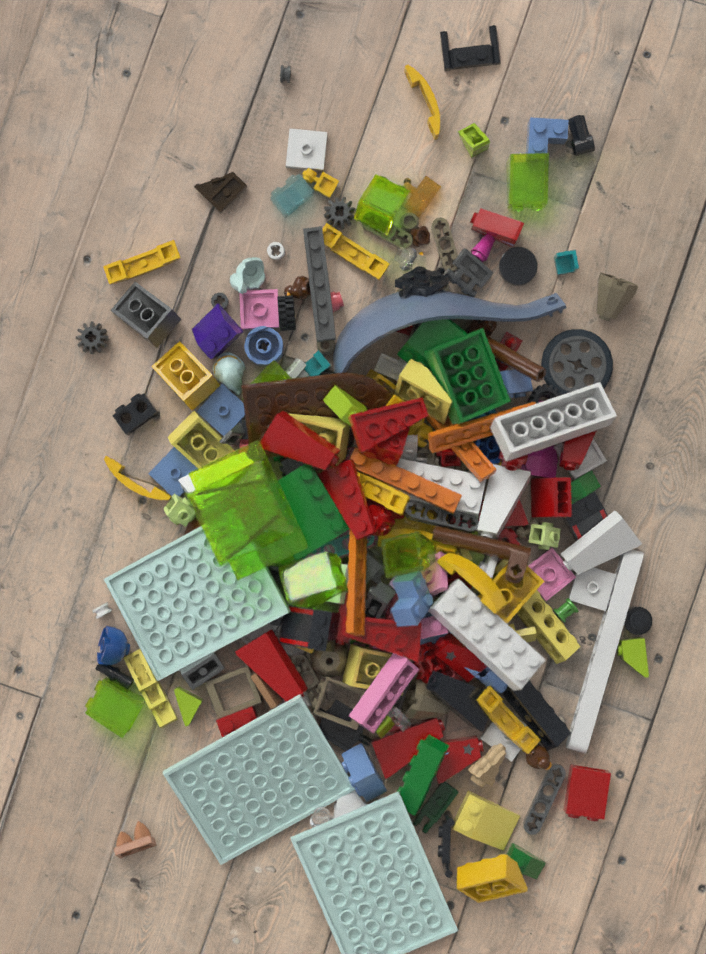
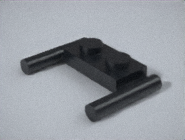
[440,25,501,71]
[438,811,454,878]

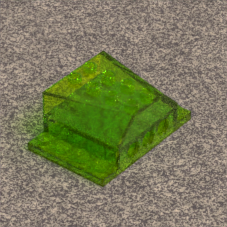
[186,440,309,581]

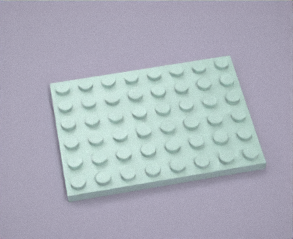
[104,508,290,681]
[163,694,355,865]
[291,791,458,954]

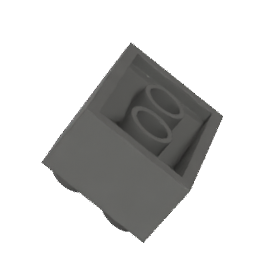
[111,282,181,348]

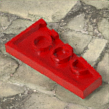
[317,459,377,540]
[341,615,422,662]

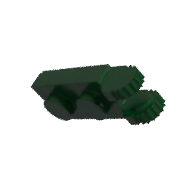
[413,781,459,834]

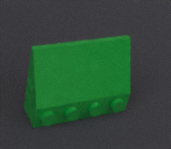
[397,319,495,375]
[424,328,511,424]
[255,463,350,561]

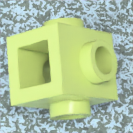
[164,493,197,527]
[528,522,561,550]

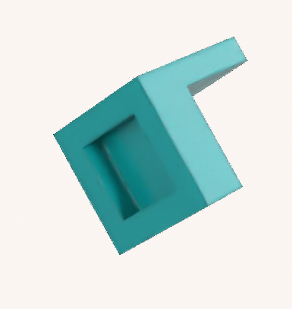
[554,249,579,276]
[304,350,331,377]

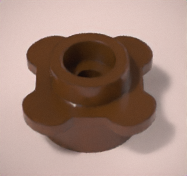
[410,226,430,247]

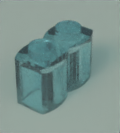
[270,174,314,218]

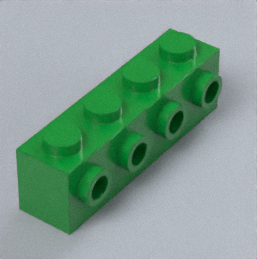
[397,735,449,816]

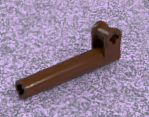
[465,320,546,382]
[432,525,531,584]

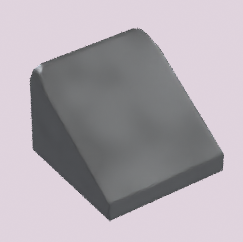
[220,423,246,445]

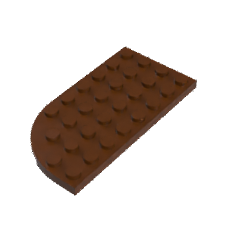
[241,373,393,460]

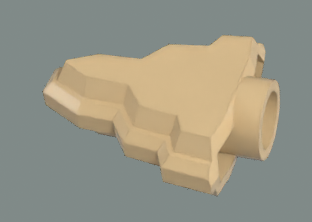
[468,743,506,788]

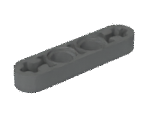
[404,501,479,534]
[523,763,566,835]

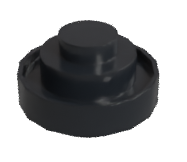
[624,606,653,635]

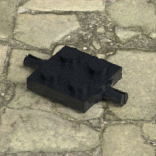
[395,266,449,298]
[312,699,372,751]

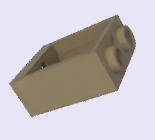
[204,665,263,719]
[310,677,366,730]

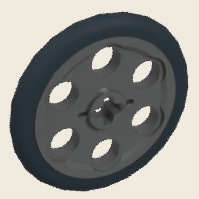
[541,329,613,395]

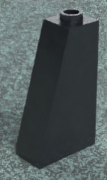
[426,670,489,732]

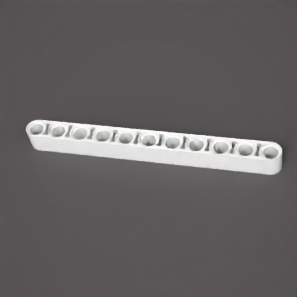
[566,549,644,754]

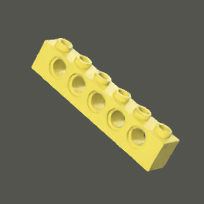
[492,559,581,664]

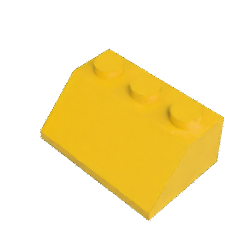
[457,854,527,903]

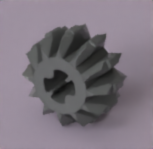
[324,196,356,229]
[76,321,109,355]

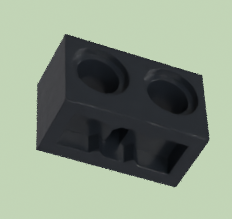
[112,393,159,435]

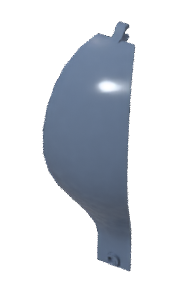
[333,290,566,374]

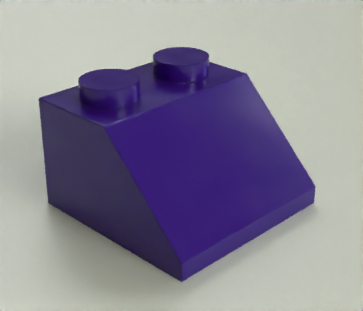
[192,303,244,359]

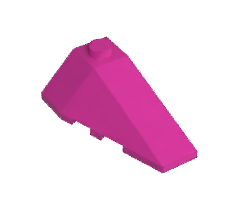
[520,399,558,478]

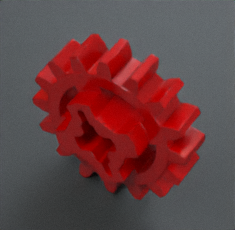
[413,642,450,684]

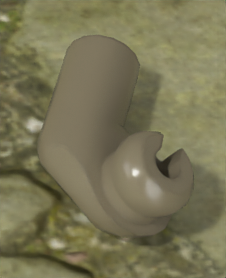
[514,518,540,539]

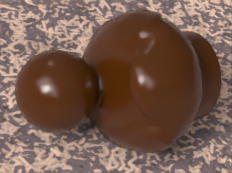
[284,276,311,300]
[526,745,552,770]

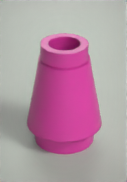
[471,234,495,263]

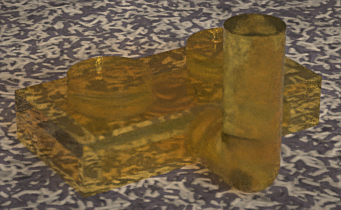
[403,176,441,218]

